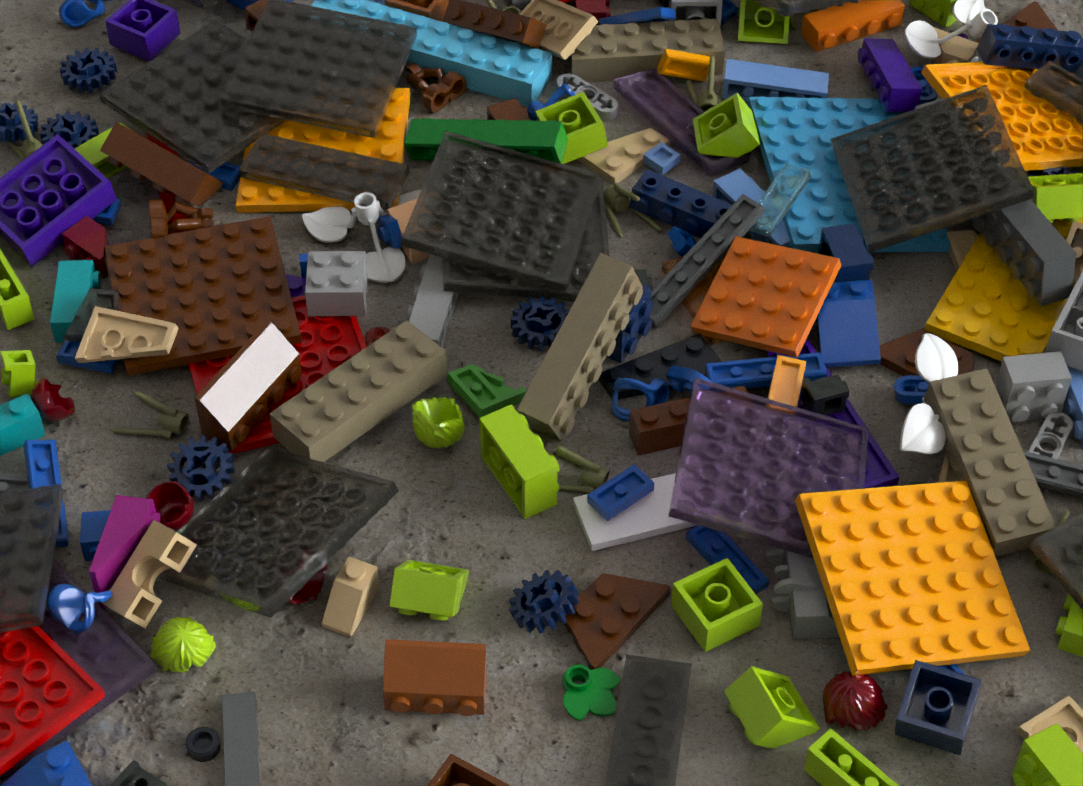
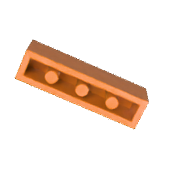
[801,0,905,52]

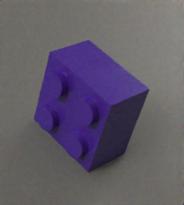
[105,0,181,62]

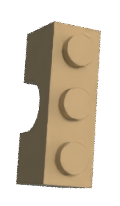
[102,520,197,629]

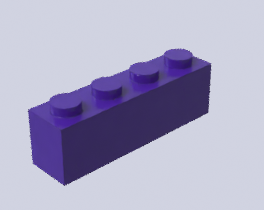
[858,38,922,112]

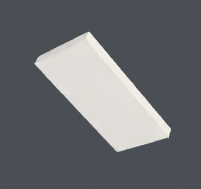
[573,470,710,551]

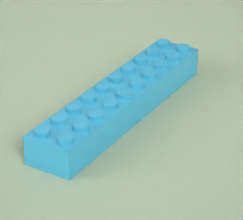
[301,0,552,107]

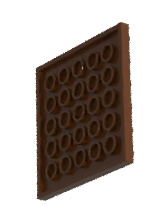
[104,216,302,376]

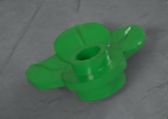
[562,664,621,721]

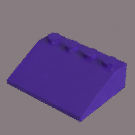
[0,134,117,267]

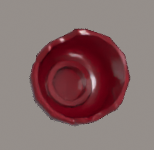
[31,378,75,422]
[146,481,194,531]

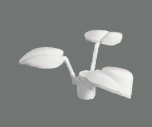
[904,0,998,62]
[302,189,426,283]
[900,333,958,455]

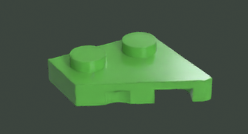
[446,364,527,418]

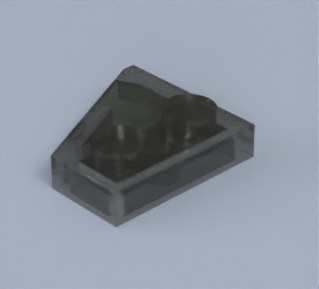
[64,288,120,342]

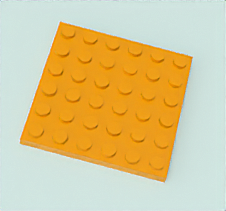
[921,62,1083,172]
[235,88,410,213]
[795,480,1031,676]

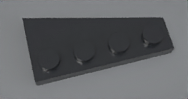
[599,333,722,399]

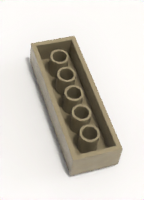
[568,18,725,83]
[517,253,643,441]
[270,320,448,470]
[924,368,1056,557]

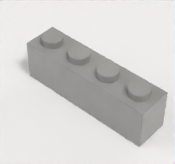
[407,254,463,347]

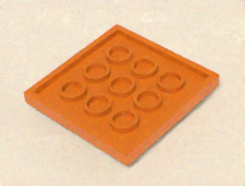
[690,236,841,358]

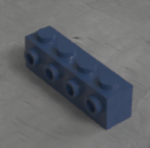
[976,24,1083,73]
[630,169,732,238]

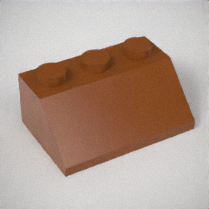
[383,639,487,716]

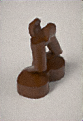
[405,62,466,113]
[149,199,214,238]

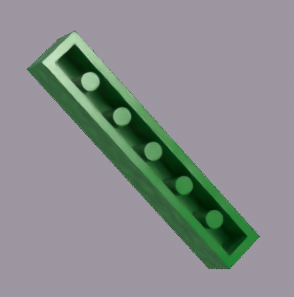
[404,118,568,164]

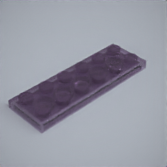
[613,68,751,175]

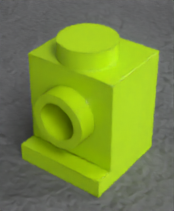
[0,350,36,398]

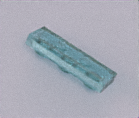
[749,163,812,237]

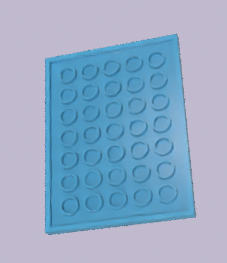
[747,96,951,252]

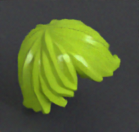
[412,397,465,449]
[150,617,216,673]

